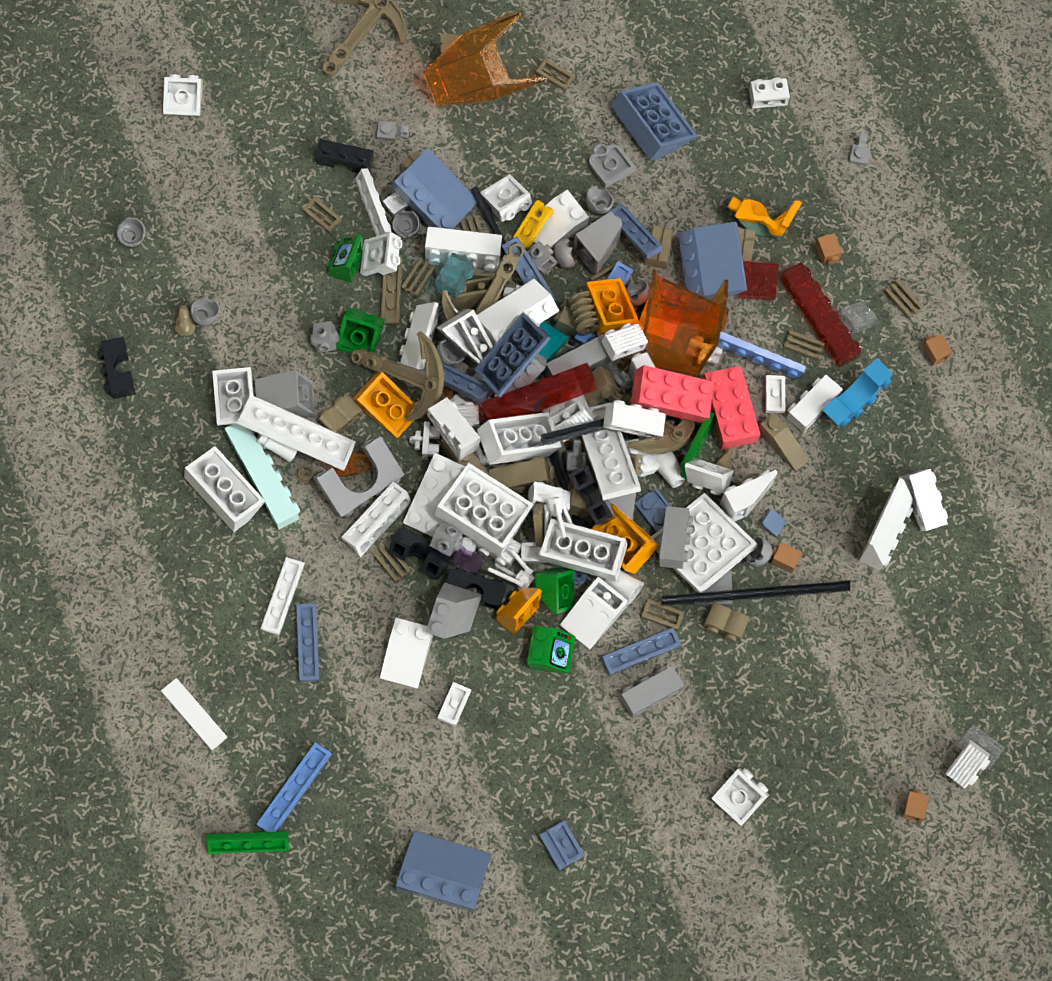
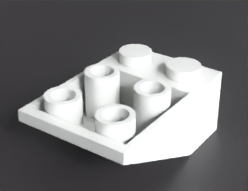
[720,470,777,522]
[560,577,628,650]

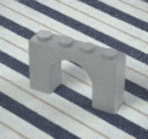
[313,436,405,518]

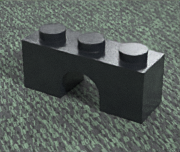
[315,139,374,173]
[99,337,136,399]
[569,465,618,526]
[388,526,453,580]
[446,568,507,610]

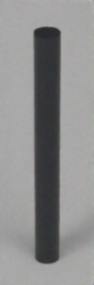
[471,186,506,253]

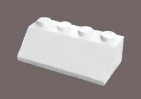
[477,279,559,346]
[397,302,438,380]
[184,446,265,532]

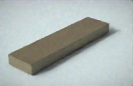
[381,255,402,325]

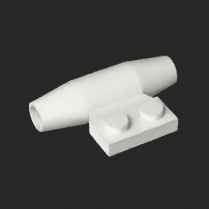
[625,435,685,488]

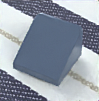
[760,509,786,537]

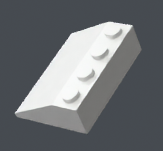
[435,463,534,557]
[859,478,914,571]

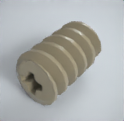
[568,291,600,334]

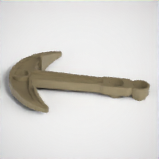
[323,0,406,77]
[442,243,524,321]
[351,331,444,421]
[607,387,694,453]

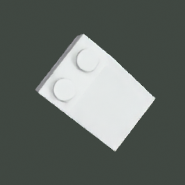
[534,190,589,249]
[213,367,254,426]
[685,459,734,495]
[380,618,433,689]

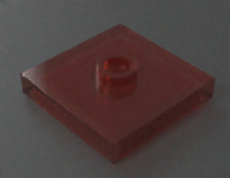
[738,261,779,300]

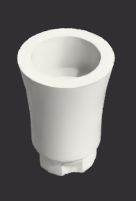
[256,433,298,462]
[600,570,644,605]

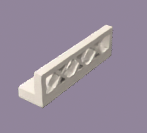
[342,482,411,558]

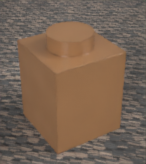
[815,233,842,265]
[922,334,953,366]
[771,542,802,574]
[901,790,929,823]

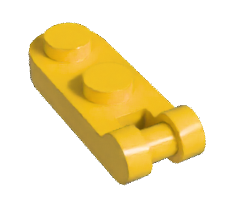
[513,200,554,250]

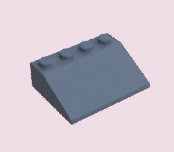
[611,82,698,160]
[389,148,477,229]
[678,222,747,307]
[474,312,551,397]
[396,831,491,913]

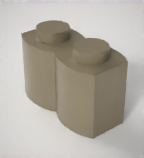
[319,394,363,434]
[704,603,750,642]

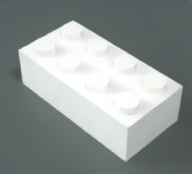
[425,227,502,272]
[477,412,562,465]
[540,519,627,581]

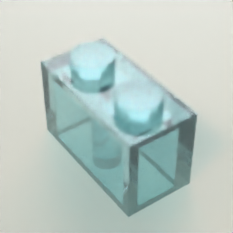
[435,252,474,299]

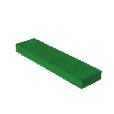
[680,411,715,478]
[206,831,289,854]

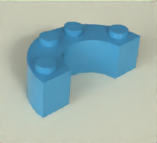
[822,358,893,428]

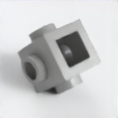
[527,241,558,275]
[310,321,339,353]
[430,522,463,556]

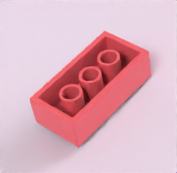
[631,365,714,423]
[703,366,760,450]

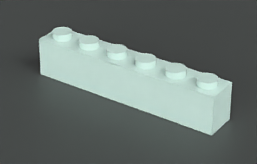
[225,424,300,530]

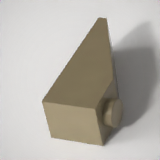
[759,413,810,472]

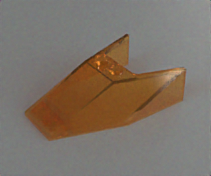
[423,11,547,106]
[643,269,728,378]

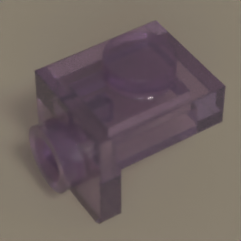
[453,546,485,574]

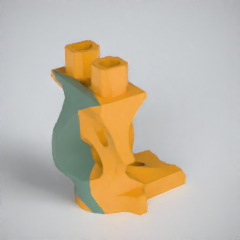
[728,196,802,240]

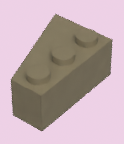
[440,269,502,310]

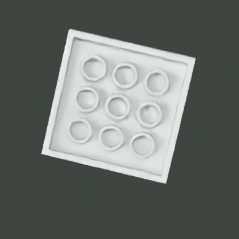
[403,453,505,555]
[651,493,757,593]

